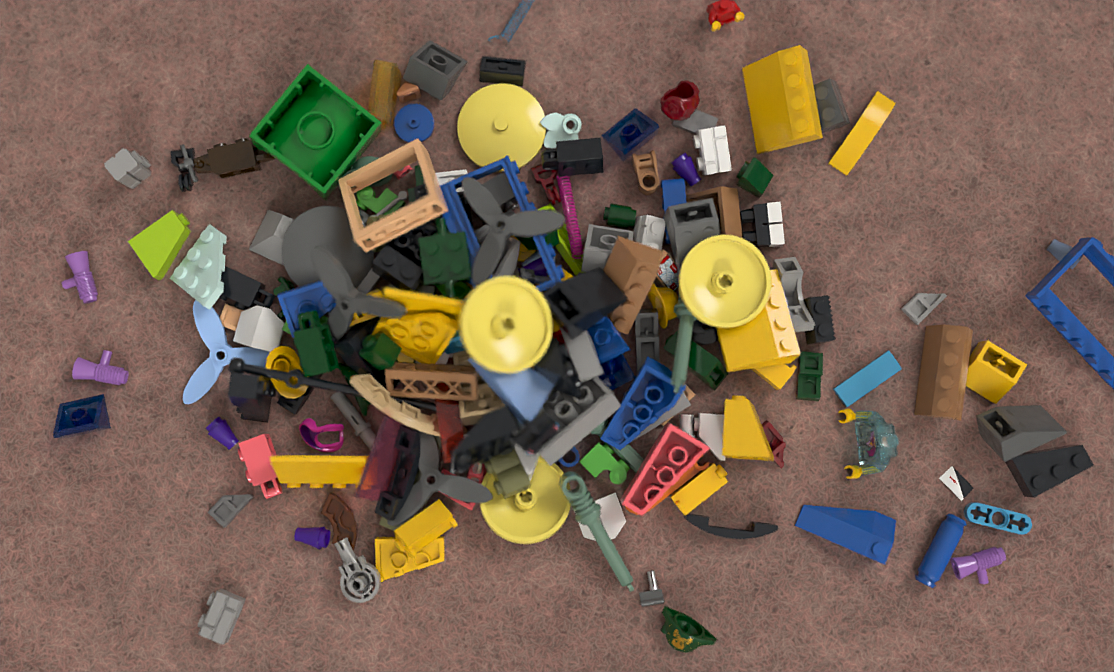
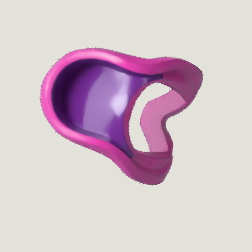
[299,418,344,452]

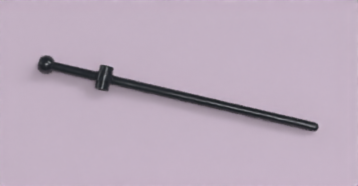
[228,358,461,418]

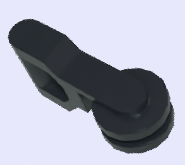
[171,148,195,192]

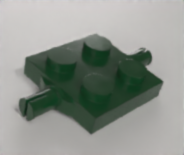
[419,218,472,299]

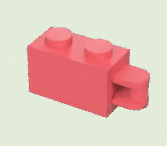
[238,434,282,499]

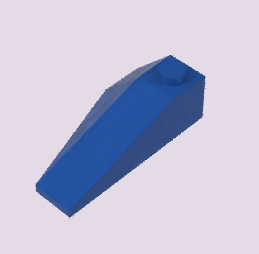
[600,356,686,450]
[794,505,896,565]

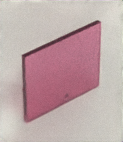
[354,416,413,501]

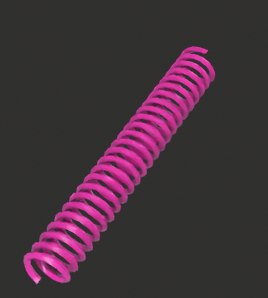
[556,175,584,259]

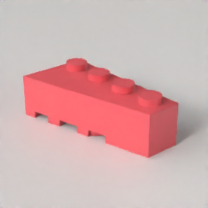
[620,421,710,516]

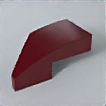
[762,420,786,469]

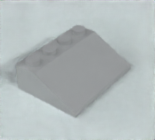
[509,355,621,466]

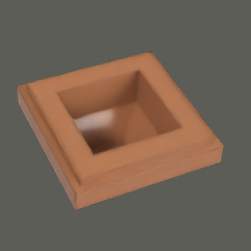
[397,82,421,104]

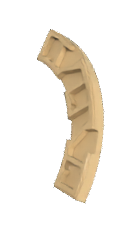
[350,374,468,437]

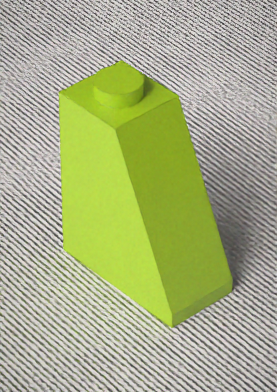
[128,210,191,280]

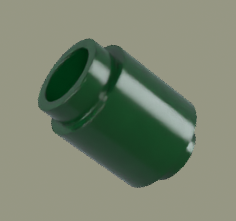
[603,203,637,229]

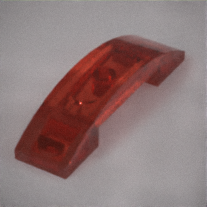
[432,381,464,463]

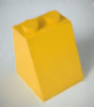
[722,396,774,461]

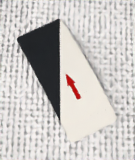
[939,466,974,501]

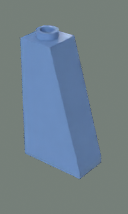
[468,356,555,425]

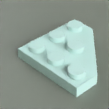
[170,224,227,310]

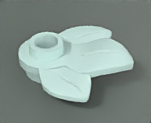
[540,113,582,148]

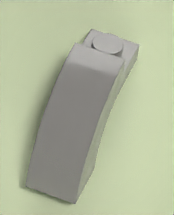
[772,257,815,332]

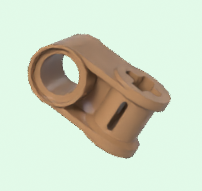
[632,150,659,195]

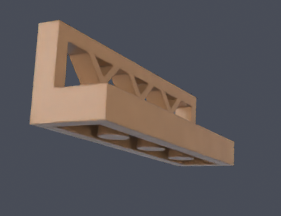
[385,362,481,401]

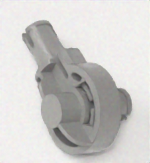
[334,538,381,603]

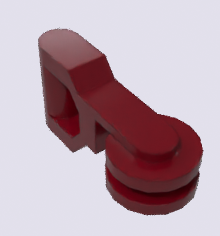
[531,164,561,206]

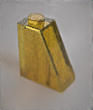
[368,59,402,129]

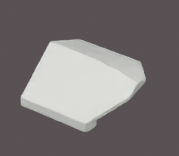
[233,305,285,352]
[574,492,626,541]

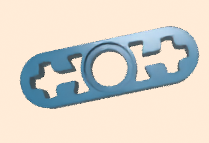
[964,502,1032,535]

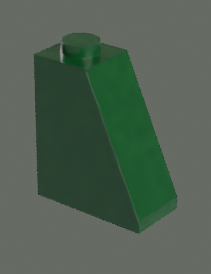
[663,330,729,391]

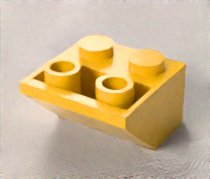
[966,340,1027,404]

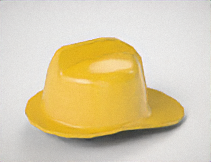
[647,283,678,328]
[265,346,308,399]

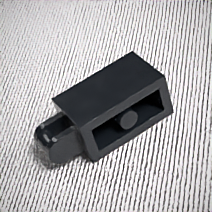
[541,138,603,177]
[219,266,276,310]

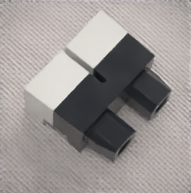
[740,202,785,248]

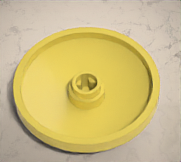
[457,84,546,172]
[678,235,771,328]
[459,276,552,373]
[480,455,571,544]

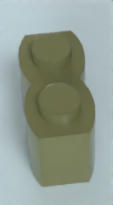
[484,449,531,499]

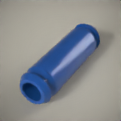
[915,513,967,588]

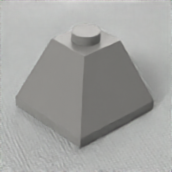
[249,210,294,266]

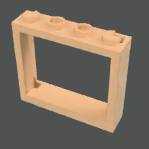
[338,138,448,252]

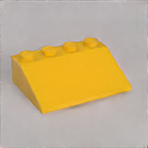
[742,45,823,154]
[716,269,800,372]
[384,288,465,330]
[270,455,375,488]

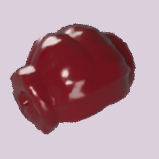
[660,80,700,121]

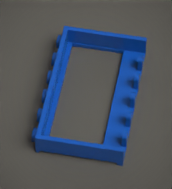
[440,155,565,294]
[1025,237,1114,390]

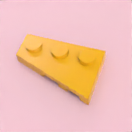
[375,536,445,582]

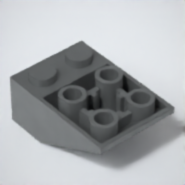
[814,78,850,133]
[663,198,720,274]
[976,405,1067,462]

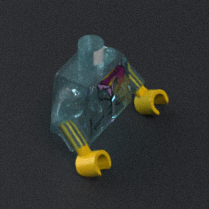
[838,408,899,479]

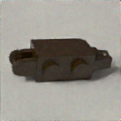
[193,138,275,179]

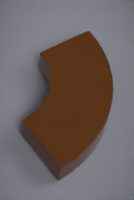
[321,492,357,551]

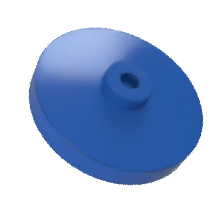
[394,104,434,143]

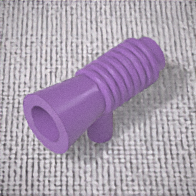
[62,251,98,304]
[72,350,129,385]
[950,547,1006,584]

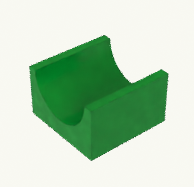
[249,64,382,201]

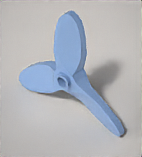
[183,300,270,404]

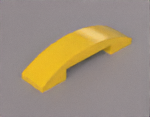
[828,91,896,176]

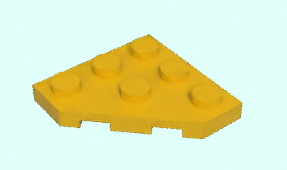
[372,313,459,364]

